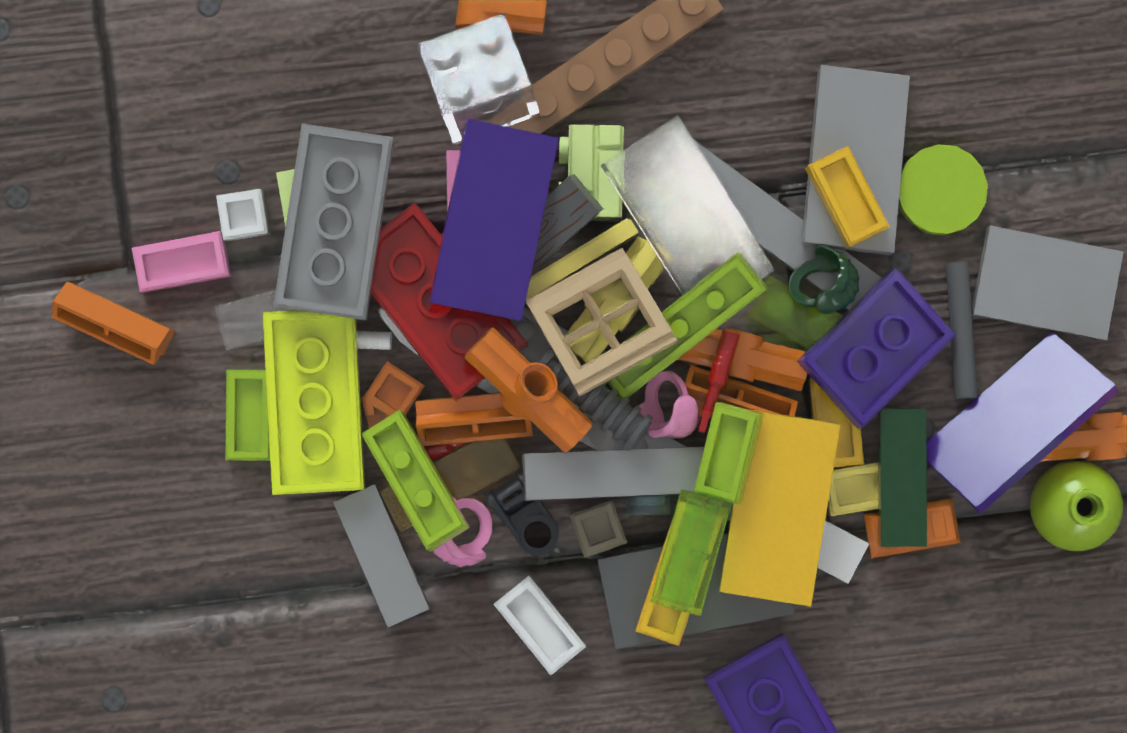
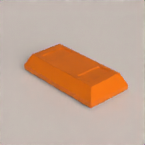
[863,498,961,558]

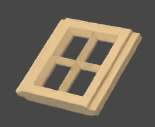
[525,248,677,397]

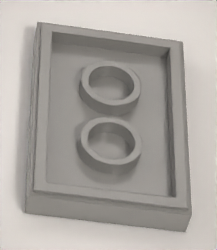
[972,226,1124,341]

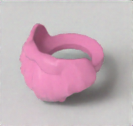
[638,371,701,439]
[433,497,493,567]

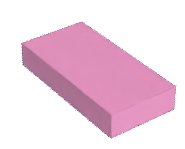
[132,231,231,293]

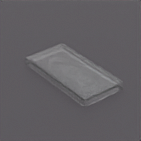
[600,116,775,295]

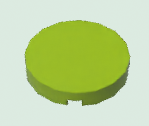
[898,144,988,236]

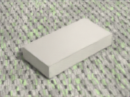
[494,575,586,675]

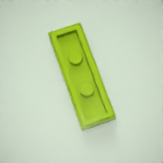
[361,410,470,552]

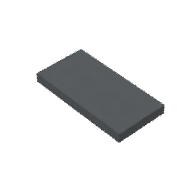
[598,532,795,649]

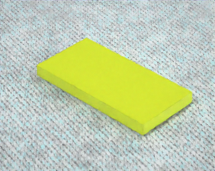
[263,310,365,495]

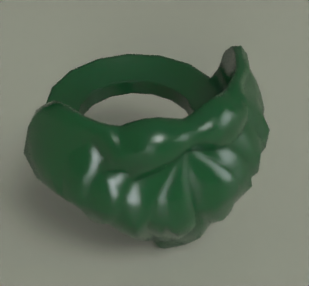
[788,245,860,314]

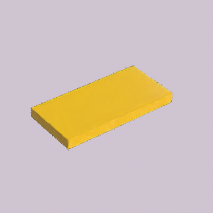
[719,409,841,607]

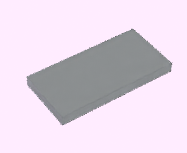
[801,65,910,255]
[273,123,395,321]

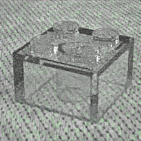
[418,13,540,145]

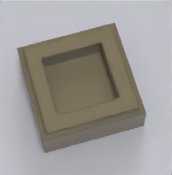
[569,500,627,558]

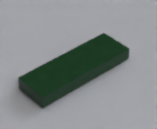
[878,409,927,547]

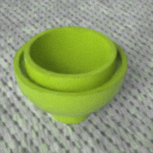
[1030,460,1123,551]

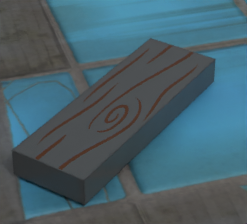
[531,174,604,275]

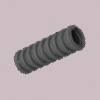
[538,347,653,450]

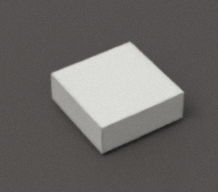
[216,189,270,242]

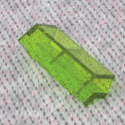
[650,489,731,616]

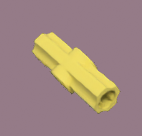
[565,236,670,364]

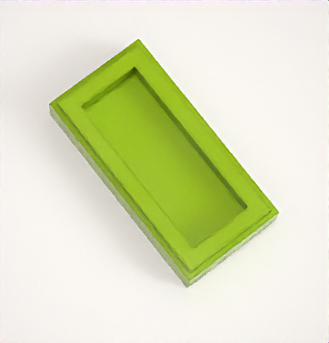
[225,370,270,461]
[694,402,763,504]

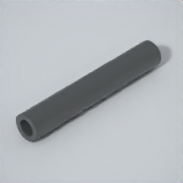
[945,262,978,399]

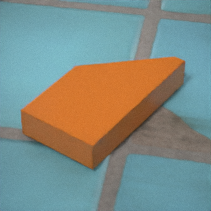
[362,361,426,429]

